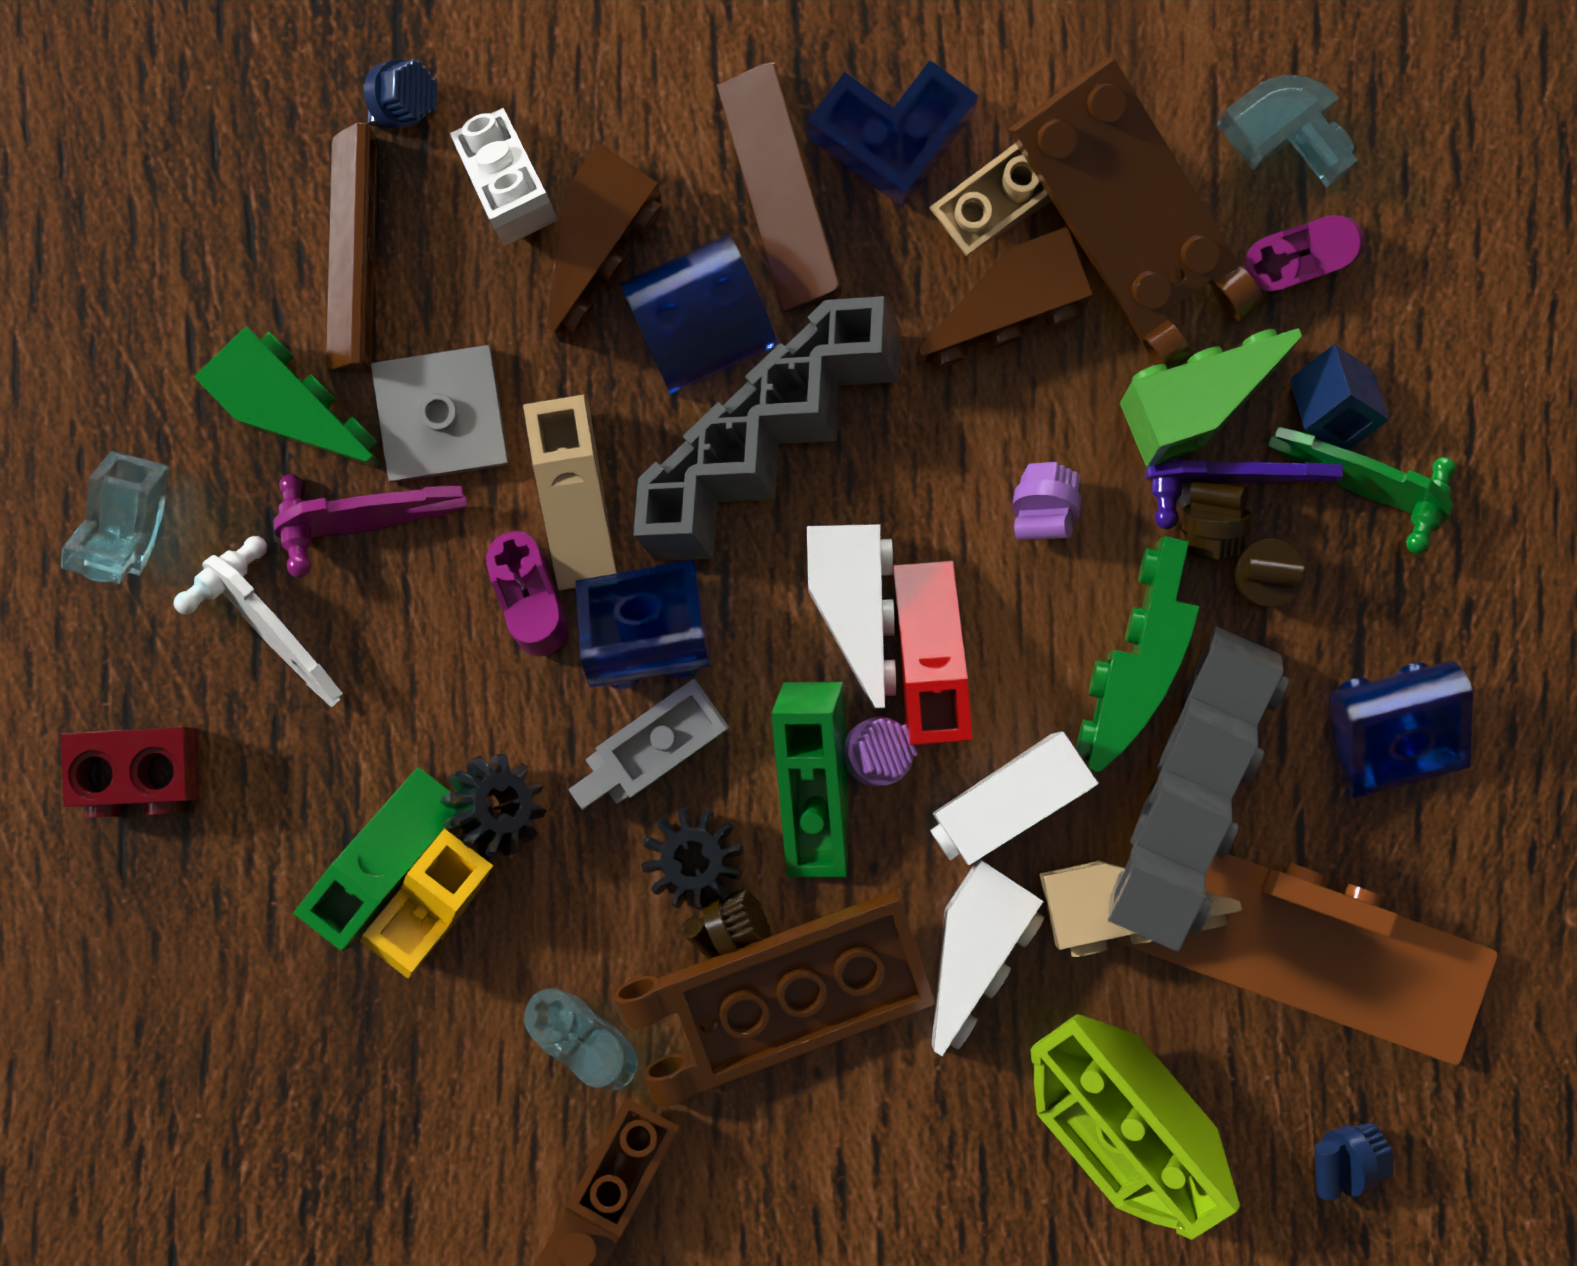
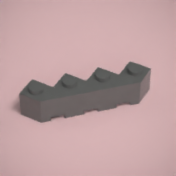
[633,296,901,561]
[1108,626,1289,952]

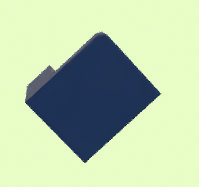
[1290,344,1390,450]

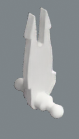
[174,536,343,707]

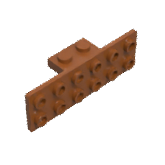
[1115,854,1497,1065]

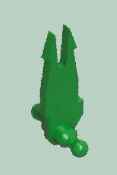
[1268,427,1456,555]

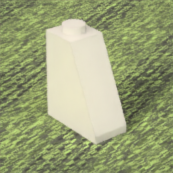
[930,732,1098,865]

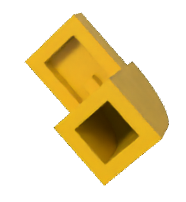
[360,828,493,979]

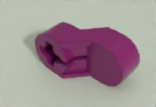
[1245,215,1366,291]
[486,531,568,656]

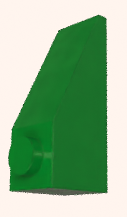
[771,682,848,877]

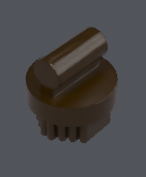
[1182,479,1252,561]
[1234,539,1305,608]
[681,888,771,959]

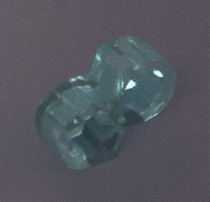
[524,988,638,1091]

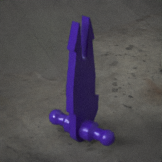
[1146,456,1343,529]

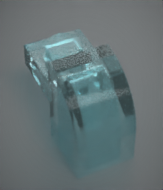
[1216,75,1358,188]
[61,451,169,584]

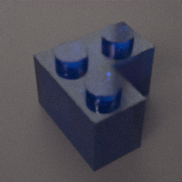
[808,60,979,208]

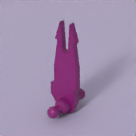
[273,474,467,578]

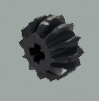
[440,754,547,859]
[641,807,744,910]

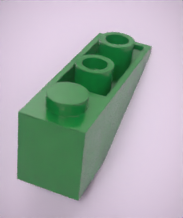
[194,326,382,469]
[293,767,455,951]

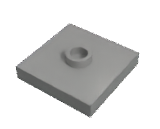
[371,345,510,483]

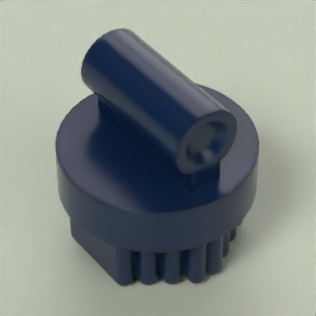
[364,59,437,129]
[1315,1123,1393,1200]

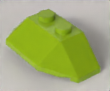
[1031,1014,1240,1240]

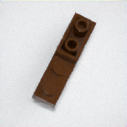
[535,1097,679,1266]

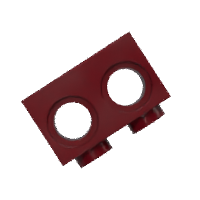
[61,727,200,818]

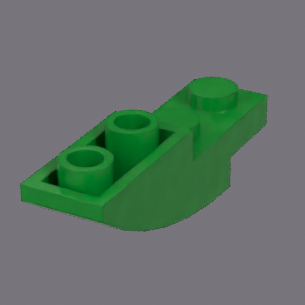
[1076,536,1200,772]

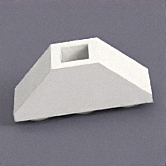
[450,108,558,246]

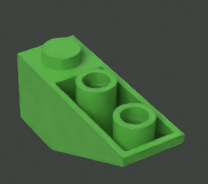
[1120,328,1302,468]

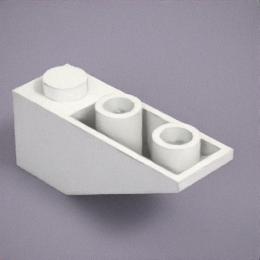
[807,525,896,709]
[931,859,1044,1056]

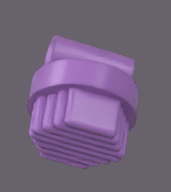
[1012,462,1082,541]
[843,717,917,787]

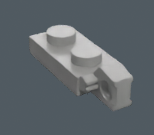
[568,678,729,810]

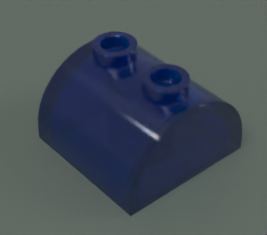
[619,234,778,394]
[576,559,712,689]
[1329,661,1473,798]

